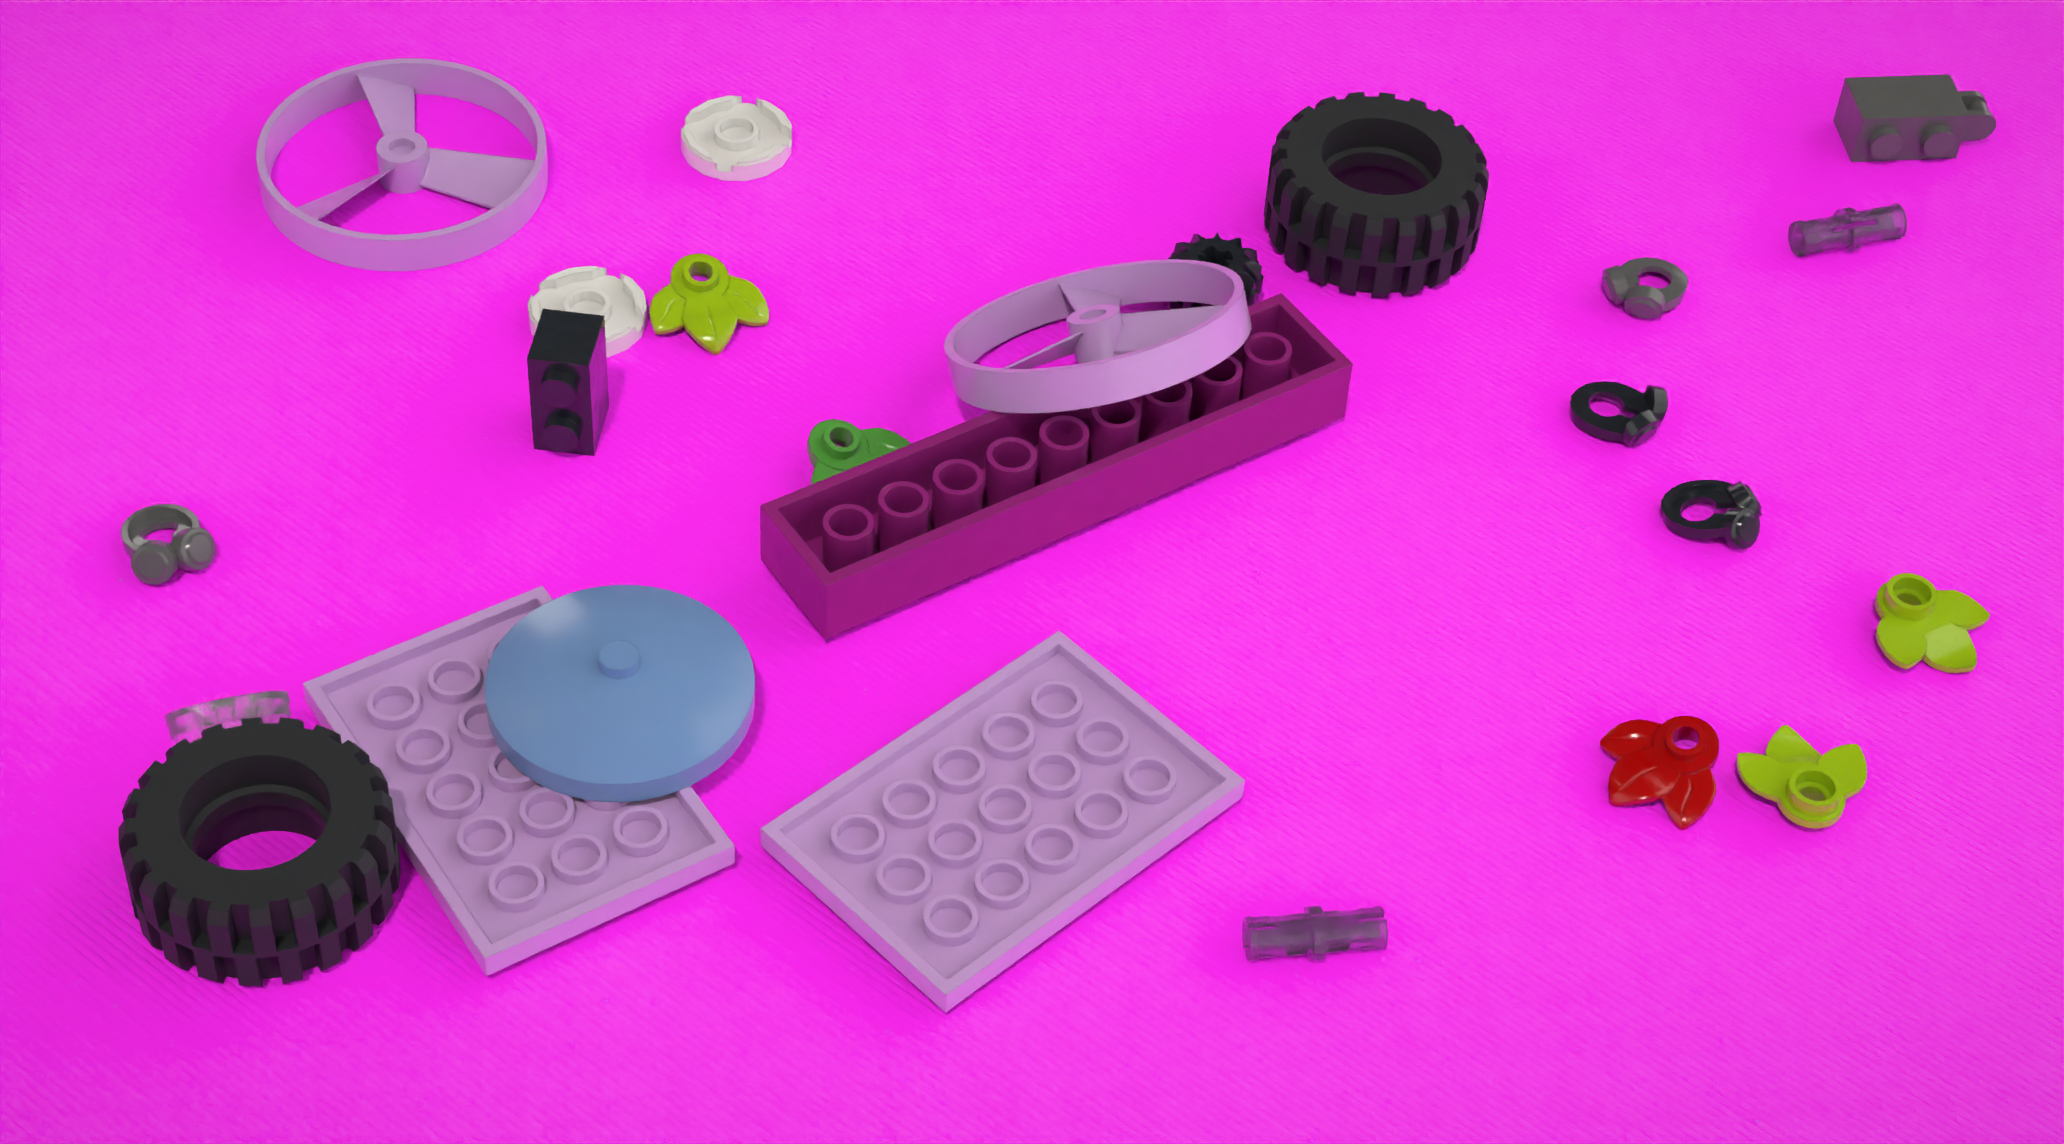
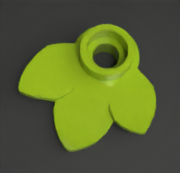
[649,253,769,355]
[1875,573,1990,673]
[1736,725,1867,829]

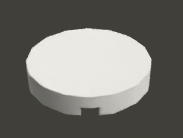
[681,95,792,181]
[527,266,647,358]

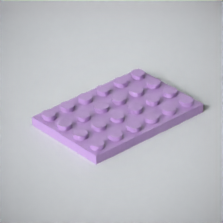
[303,586,735,976]
[761,631,1245,1013]

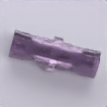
[1788,203,1907,257]
[1242,906,1388,961]

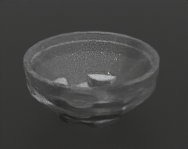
[164,691,291,744]

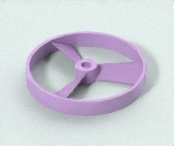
[256,58,548,271]
[944,259,1251,413]

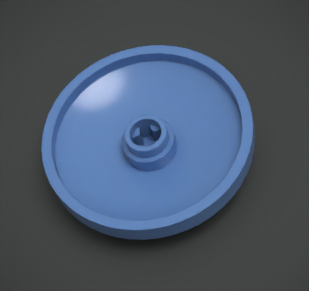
[485,585,755,802]

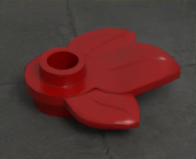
[1600,716,1719,830]

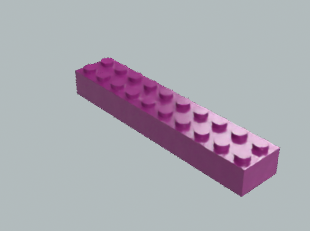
[760,293,1353,639]

